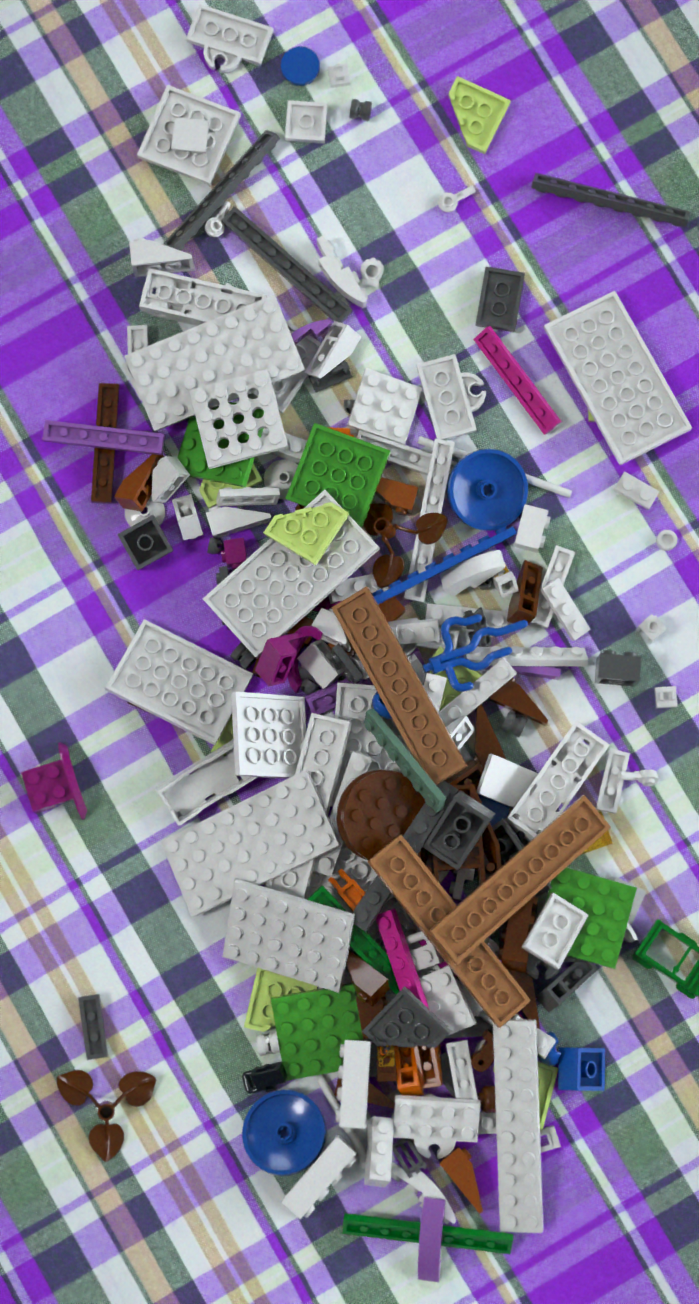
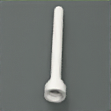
[317,1075,366,1169]

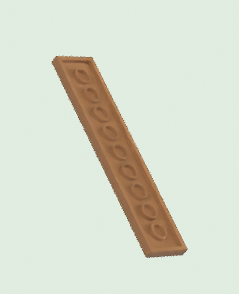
[332,586,468,785]
[428,795,611,964]
[367,835,531,1028]

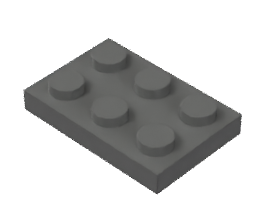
[475,266,525,333]

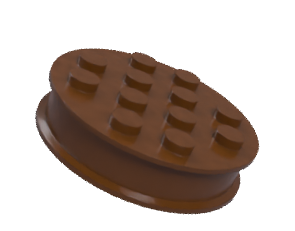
[337,770,425,860]

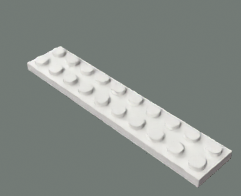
[266,713,352,899]
[493,1020,543,1233]

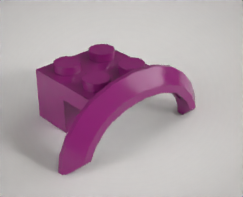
[255,626,323,693]
[21,742,88,820]

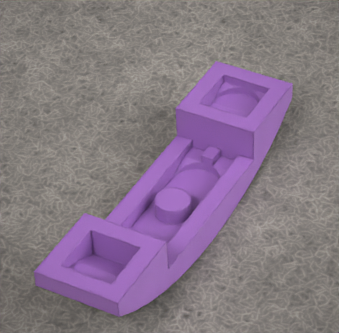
[291,319,332,345]
[418,1197,446,1282]

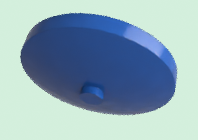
[447,449,528,531]
[242,1090,326,1176]

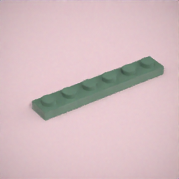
[364,708,446,813]

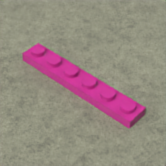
[473,326,562,435]
[376,909,429,1009]

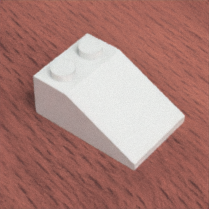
[129,238,195,277]

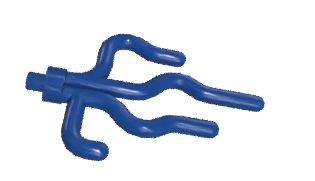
[422,614,528,692]

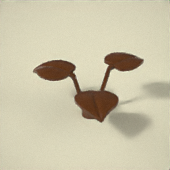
[363,503,448,588]
[56,1070,156,1162]

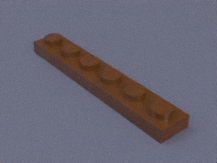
[91,383,120,504]

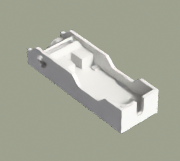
[139,268,267,326]
[506,721,609,842]
[156,739,257,826]

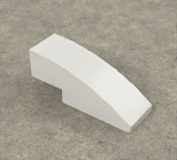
[440,550,505,596]

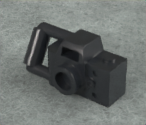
[242,1062,288,1094]

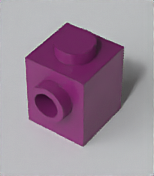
[221,538,247,570]

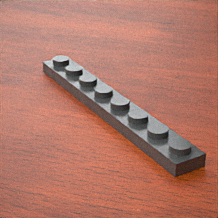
[163,130,280,251]
[531,173,690,227]
[221,206,353,323]
[352,781,459,932]

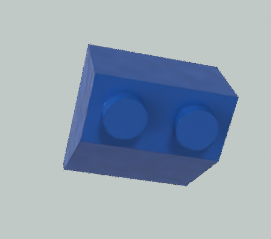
[558,1047,605,1091]

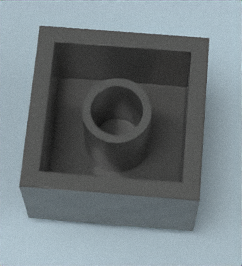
[117,515,174,570]
[594,650,641,687]

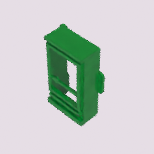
[632,919,699,999]

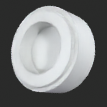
[656,530,677,551]

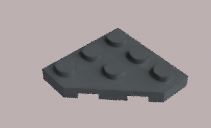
[362,986,451,1048]

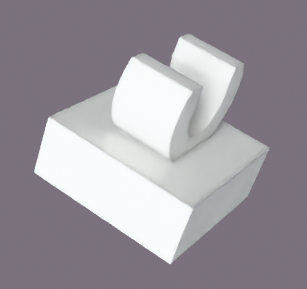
[328,64,350,88]
[654,686,677,709]

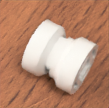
[256,1032,280,1056]

